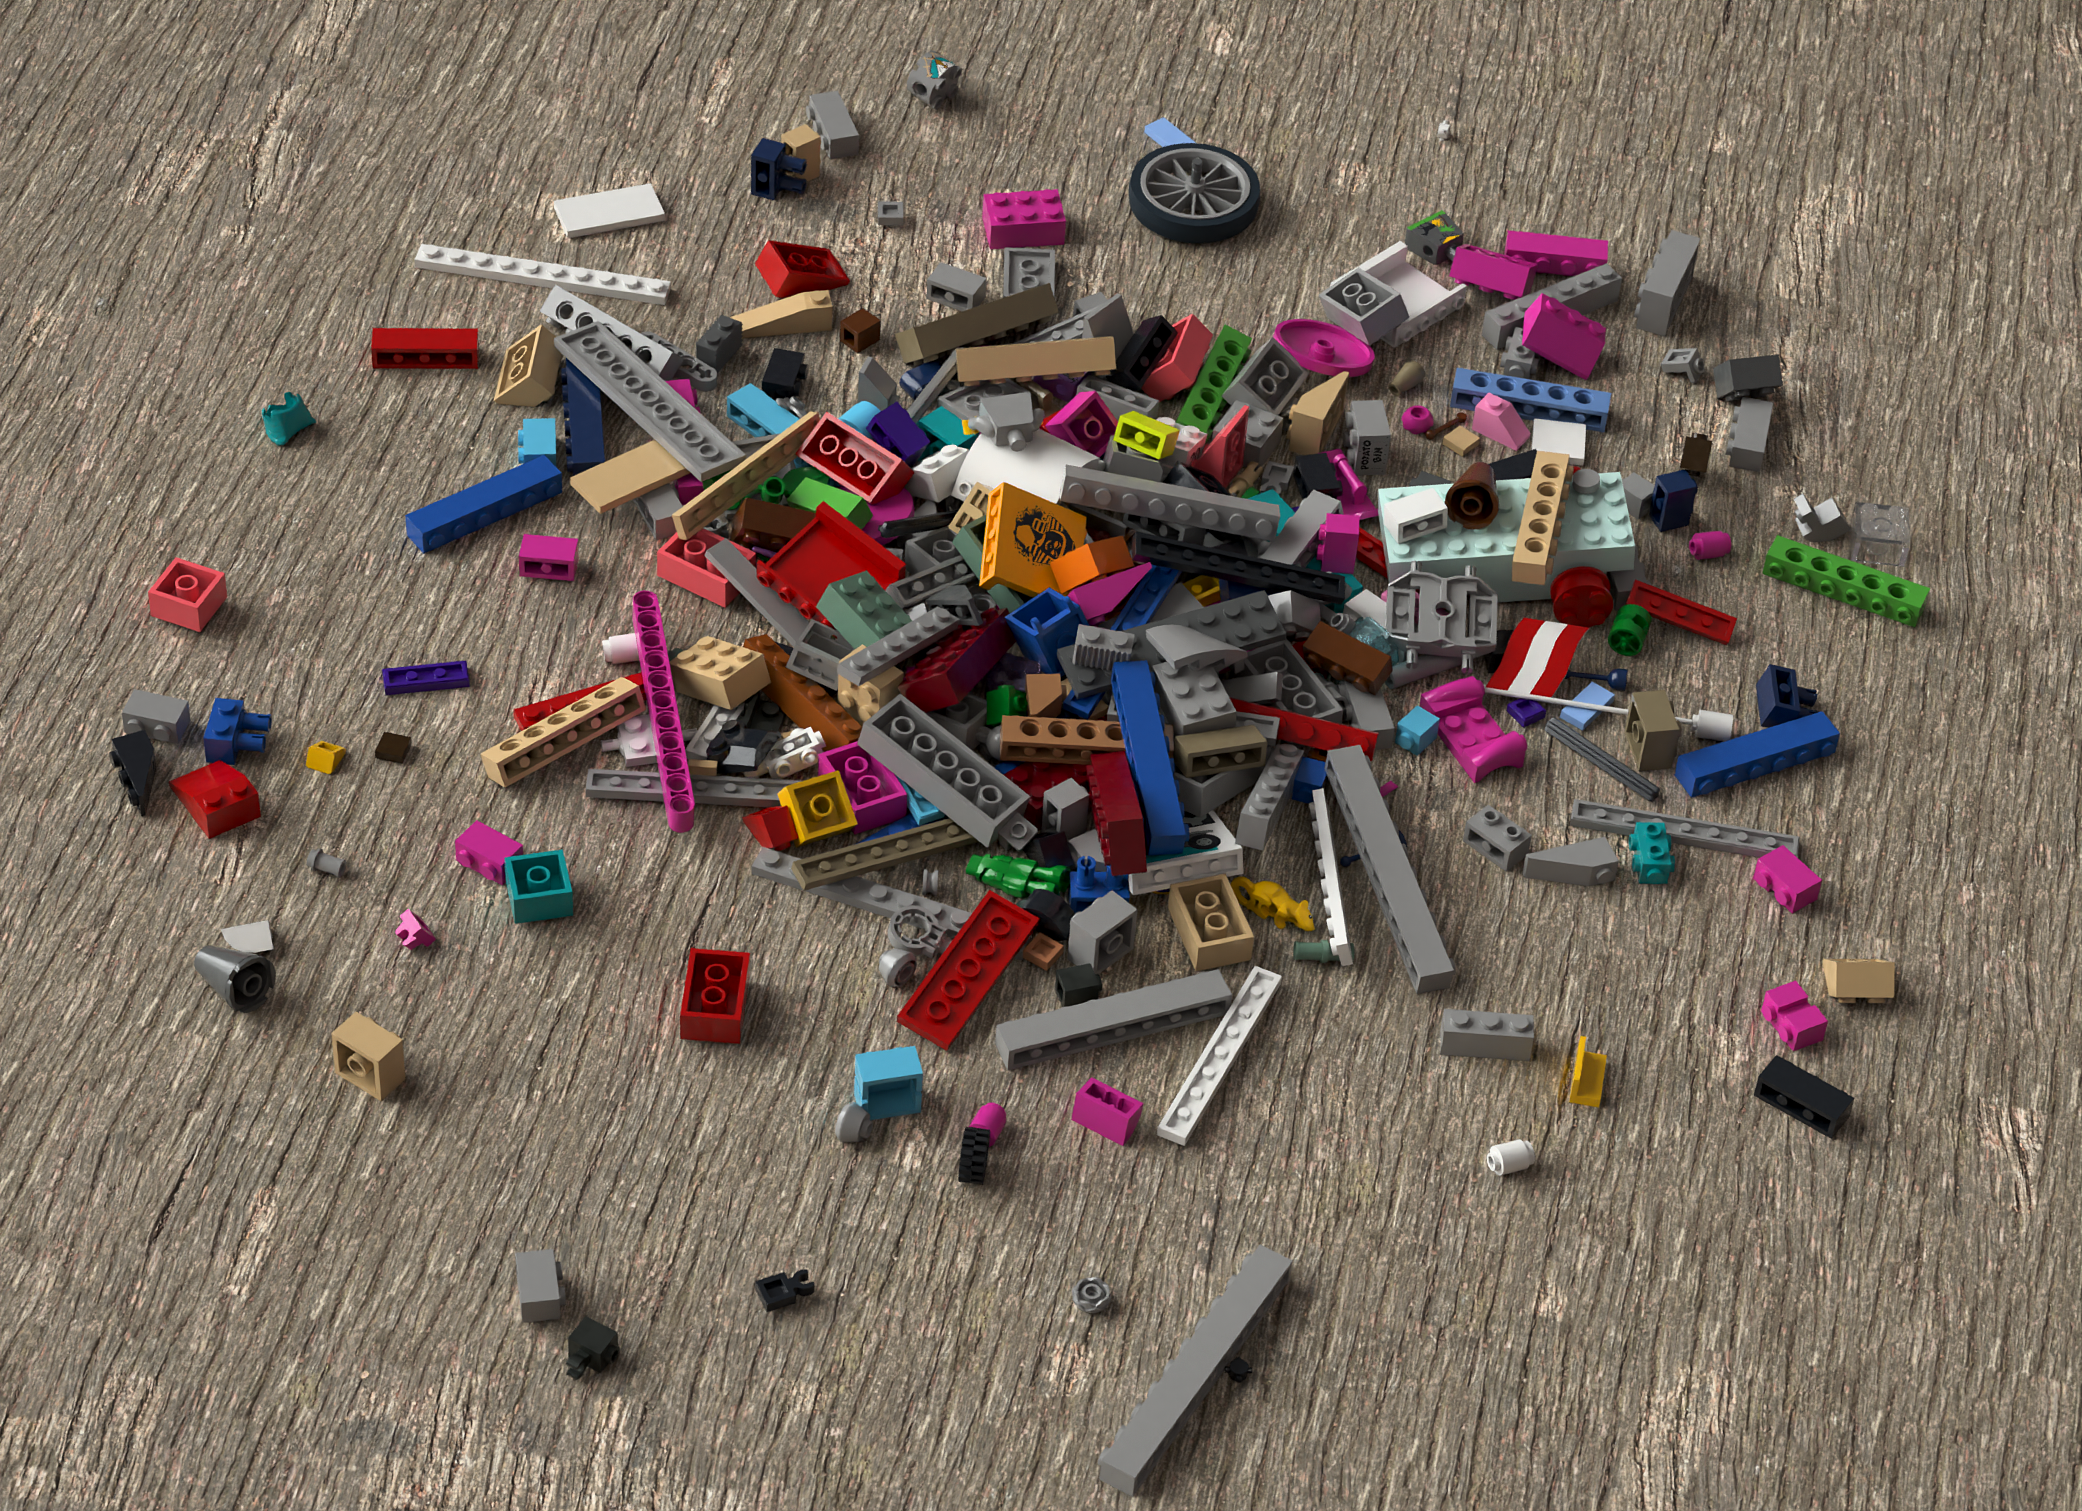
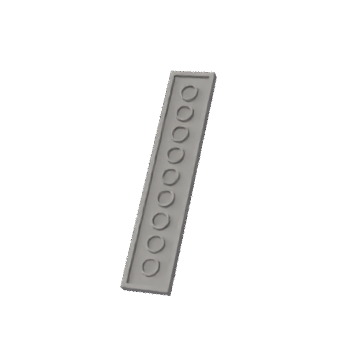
[554,321,746,482]

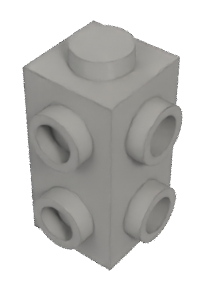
[1500,327,1541,379]

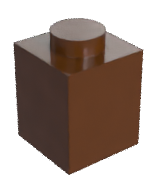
[840,308,881,354]

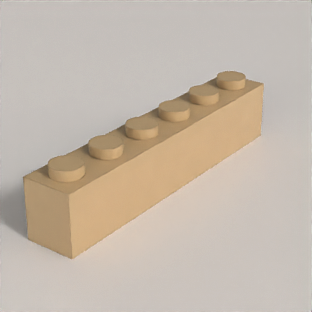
[956,336,1116,386]

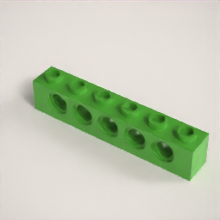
[1175,324,1252,444]
[1762,535,1930,627]

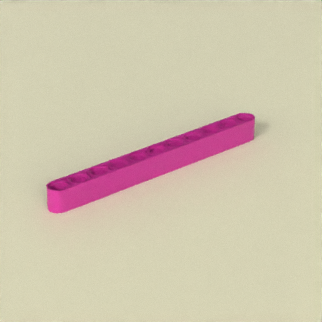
[632,590,695,833]

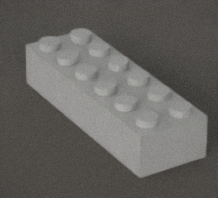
[857,694,1031,848]

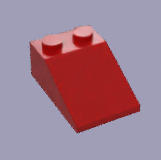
[755,240,850,298]
[168,760,261,839]

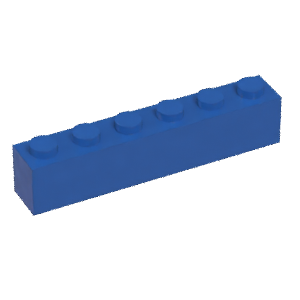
[405,455,562,554]
[1674,711,1840,798]

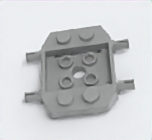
[1385,561,1498,674]

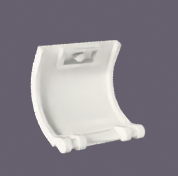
[951,429,1106,505]

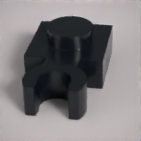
[755,1269,815,1312]

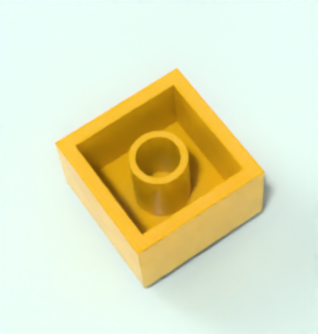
[777,770,858,848]

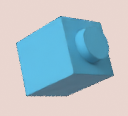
[1395,705,1440,756]

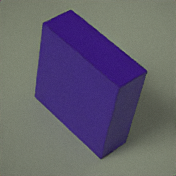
[1506,698,1546,728]

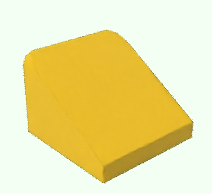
[306,741,346,774]

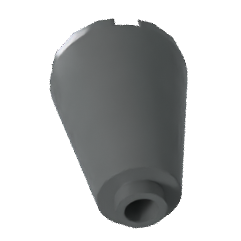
[194,945,276,1013]

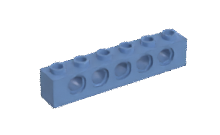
[1450,368,1611,432]

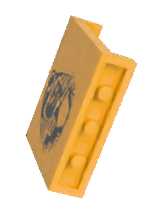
[979,482,1087,598]

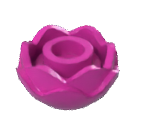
[1401,405,1434,434]

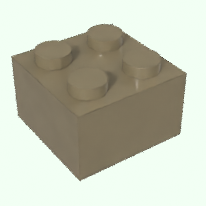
[1624,690,1682,771]

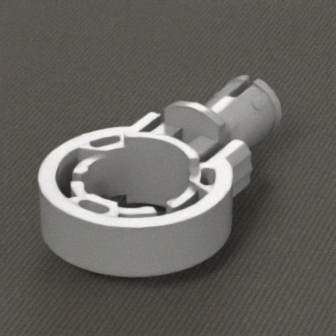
[888,905,952,959]

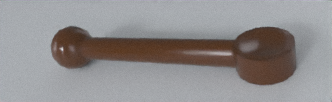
[1425,412,1467,440]

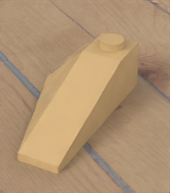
[730,290,832,338]

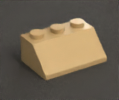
[494,324,563,407]

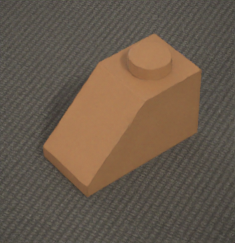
[1025,674,1067,718]

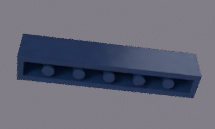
[561,358,605,476]

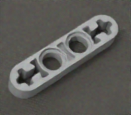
[641,332,717,391]

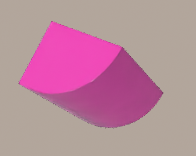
[1071,1077,1144,1146]

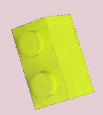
[1113,411,1180,460]

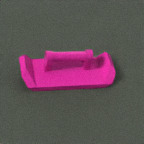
[1317,449,1378,520]

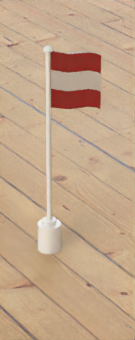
[1484,618,1733,742]

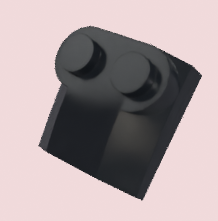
[706,720,781,774]

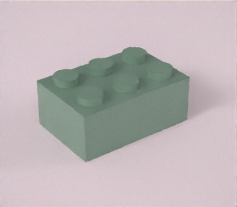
[816,570,912,649]

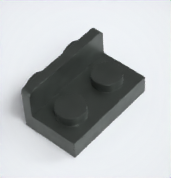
[738,690,786,751]

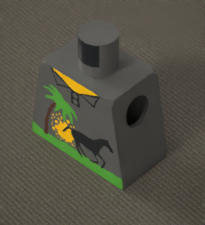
[1405,210,1464,265]

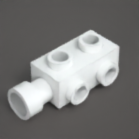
[744,727,826,779]

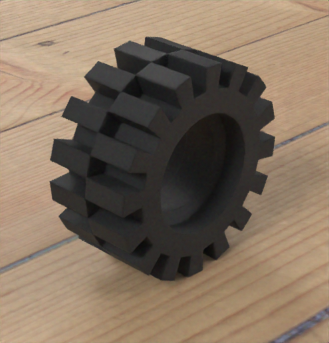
[958,1127,990,1185]

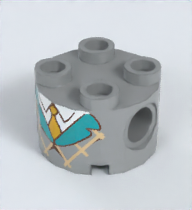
[907,50,963,110]

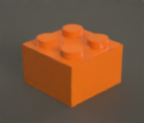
[1050,535,1134,594]

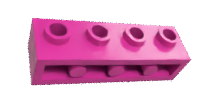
[1505,230,1608,276]

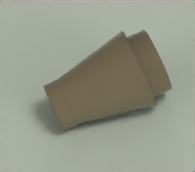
[1388,361,1425,396]

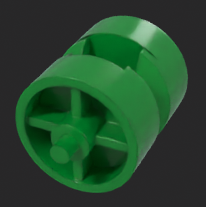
[1608,604,1652,656]

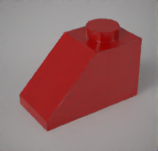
[742,805,799,851]

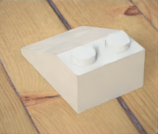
[904,445,969,502]

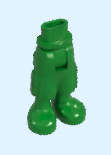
[966,854,1071,899]

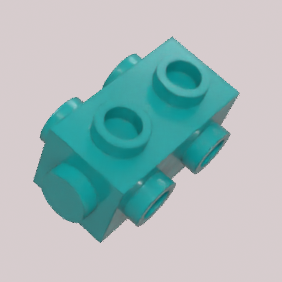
[1629,822,1675,884]

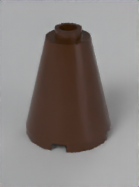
[1444,462,1499,529]

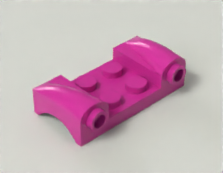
[1419,676,1527,783]

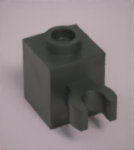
[566,1316,620,1380]

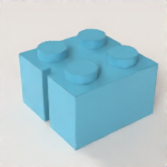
[854,1046,923,1120]

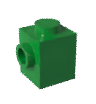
[987,685,1027,727]

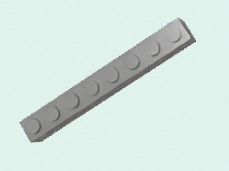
[1060,464,1280,541]
[995,969,1232,1071]

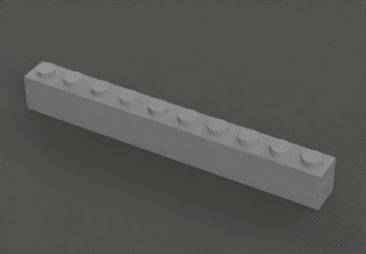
[1324,745,1456,994]
[1098,1245,1293,1497]

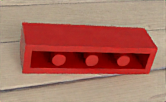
[371,328,479,369]

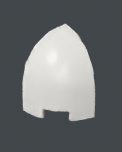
[221,920,274,953]

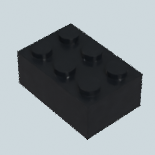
[1163,461,1242,542]

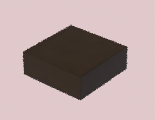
[375,732,412,764]

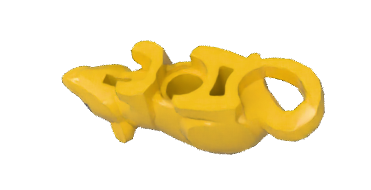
[1230,876,1315,931]

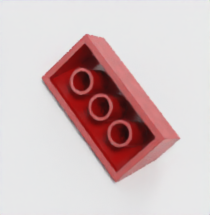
[795,412,915,505]

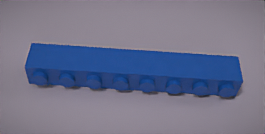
[1111,660,1189,855]

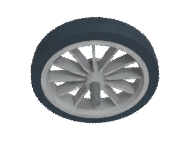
[1129,143,1260,243]

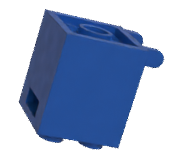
[1005,587,1089,678]

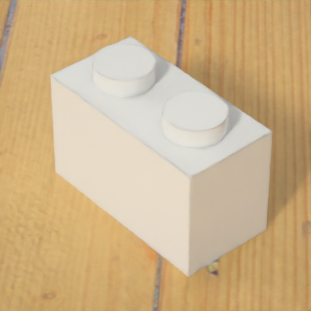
[1384,488,1448,544]

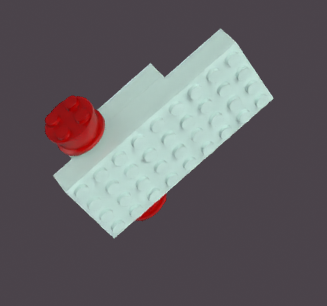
[1378,465,1635,627]

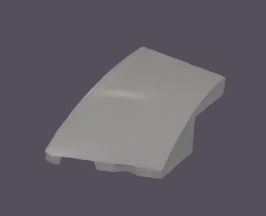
[1146,625,1248,670]

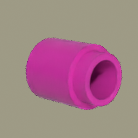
[1689,531,1731,560]
[969,1103,1006,1147]

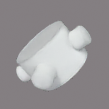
[1437,120,1451,141]

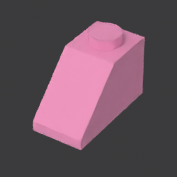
[1472,393,1530,451]

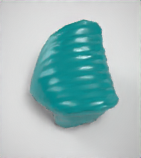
[262,392,316,446]

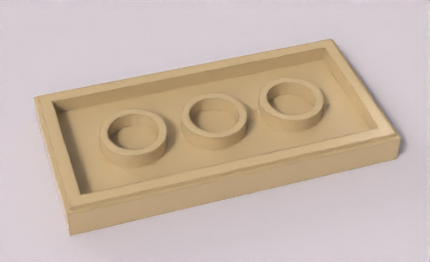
[570,440,691,514]

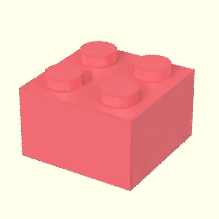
[148,557,227,632]

